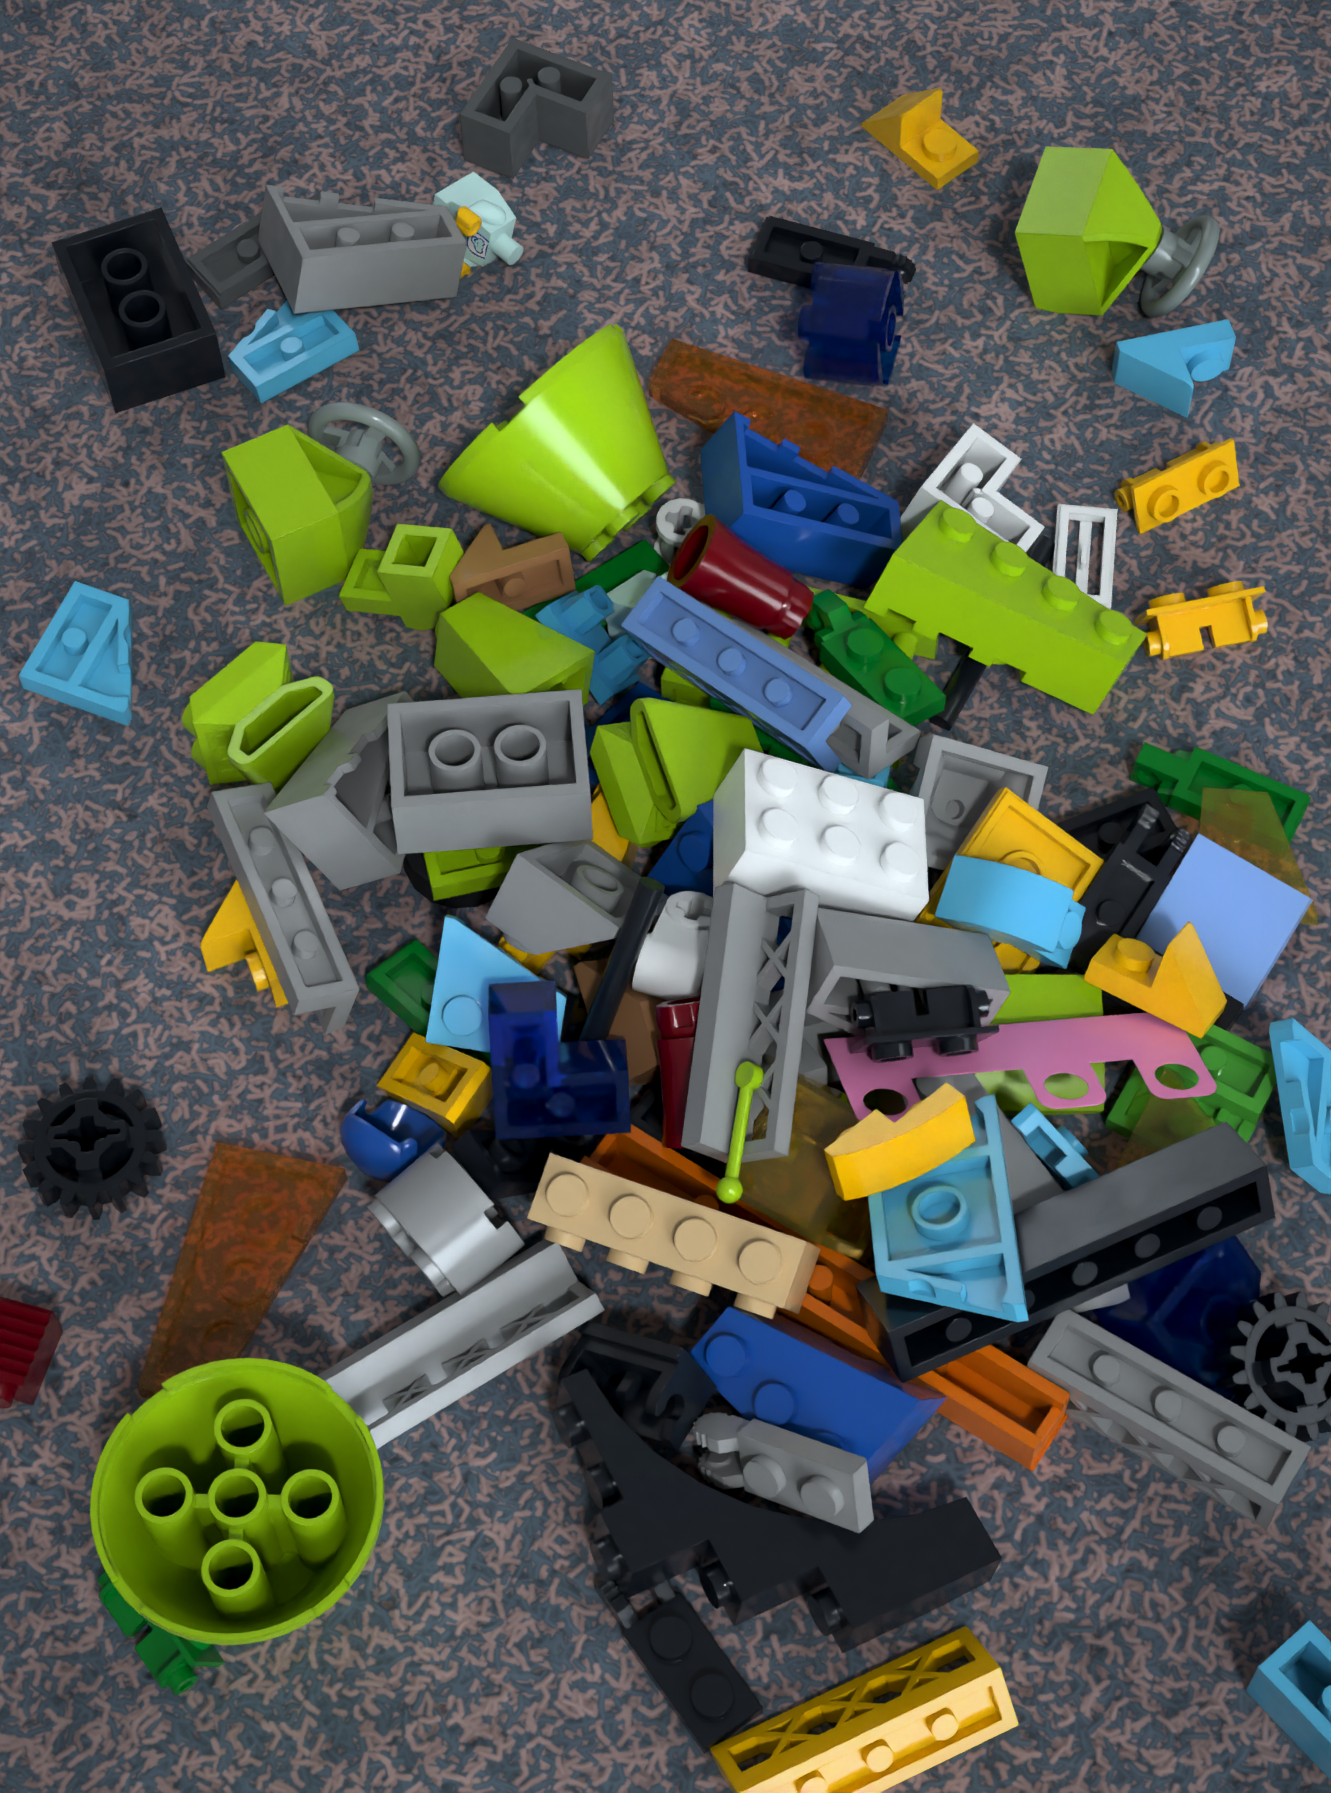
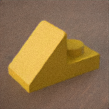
[862,88,979,190]
[200,879,288,1008]
[1083,922,1227,1039]
[377,1032,498,1139]

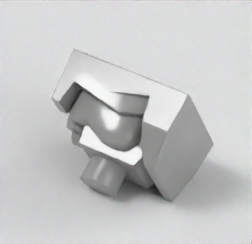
[909,734,1048,871]

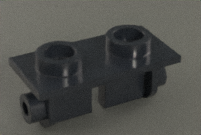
[849,984,999,1063]

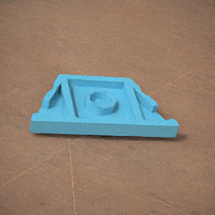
[868,1094,1029,1322]

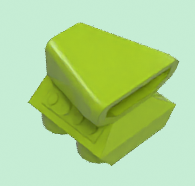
[182,641,335,795]
[590,697,763,848]

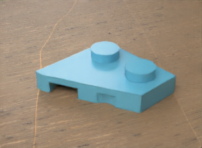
[1011,1102,1109,1191]

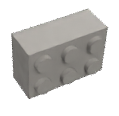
[387,689,593,855]

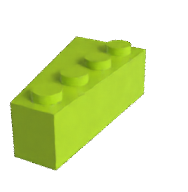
[863,500,1148,715]

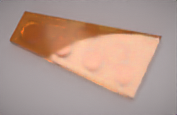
[649,339,888,480]
[137,1142,347,1399]

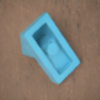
[1111,319,1236,418]

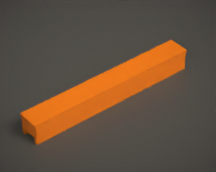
[580,1115,1071,1472]

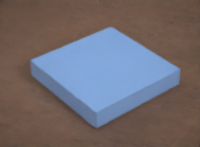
[1136,833,1313,1011]

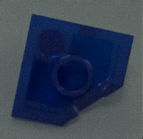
[1093,1235,1261,1400]

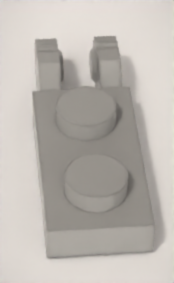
[693,1411,874,1533]

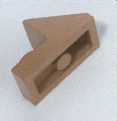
[449,523,576,611]

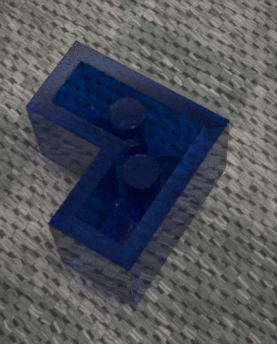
[488,980,631,1140]

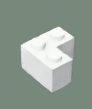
[900,423,1045,553]

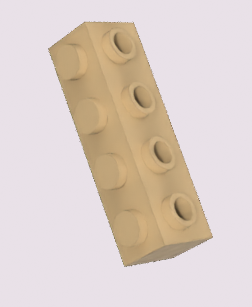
[527,1153,821,1320]

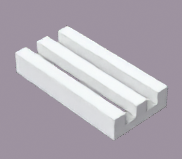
[1052,504,1118,610]

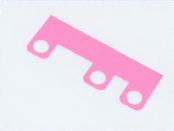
[823,1012,1217,1123]

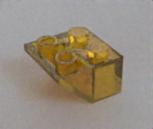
[738,1073,889,1260]

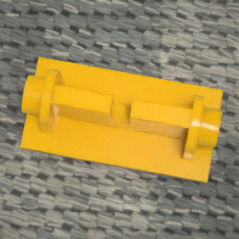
[1114,438,1240,534]
[1134,581,1267,660]

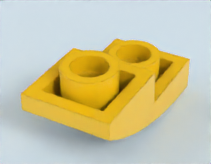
[824,1082,976,1201]

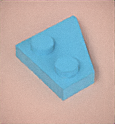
[228,300,359,404]
[19,581,133,726]
[426,914,567,1063]
[1269,1018,1331,1194]

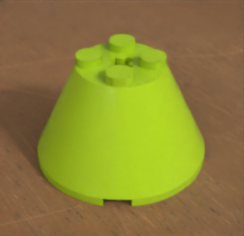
[438,324,677,563]
[90,1358,385,1645]

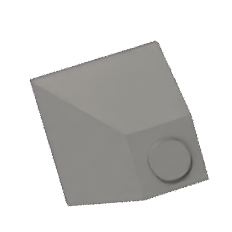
[485,840,669,955]

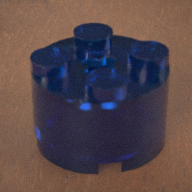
[798,262,904,386]

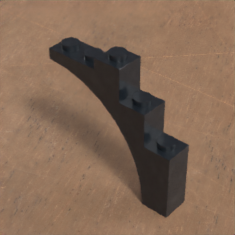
[552,1369,1002,1653]

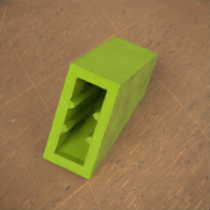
[434,592,595,706]

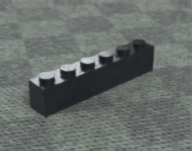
[855,1121,1275,1383]

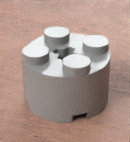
[367,1142,525,1299]

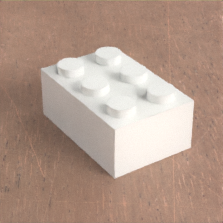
[713,748,929,922]

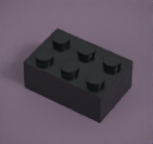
[51,207,226,414]

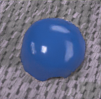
[340,1099,449,1183]

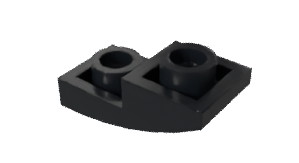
[451,1113,591,1199]

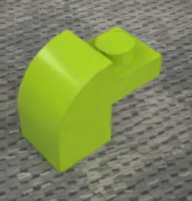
[339,523,464,631]

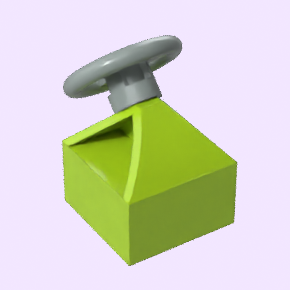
[1015,146,1220,318]
[221,402,421,606]

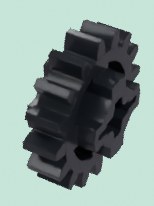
[18,1076,167,1220]
[1214,1291,1331,1442]

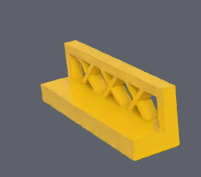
[709,1626,1019,1793]

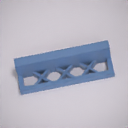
[620,576,852,772]

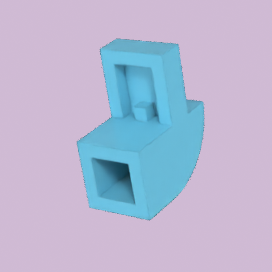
[935,855,1086,969]

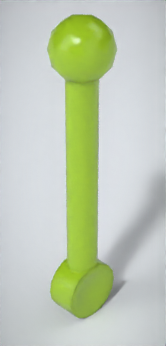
[716,1061,764,1204]

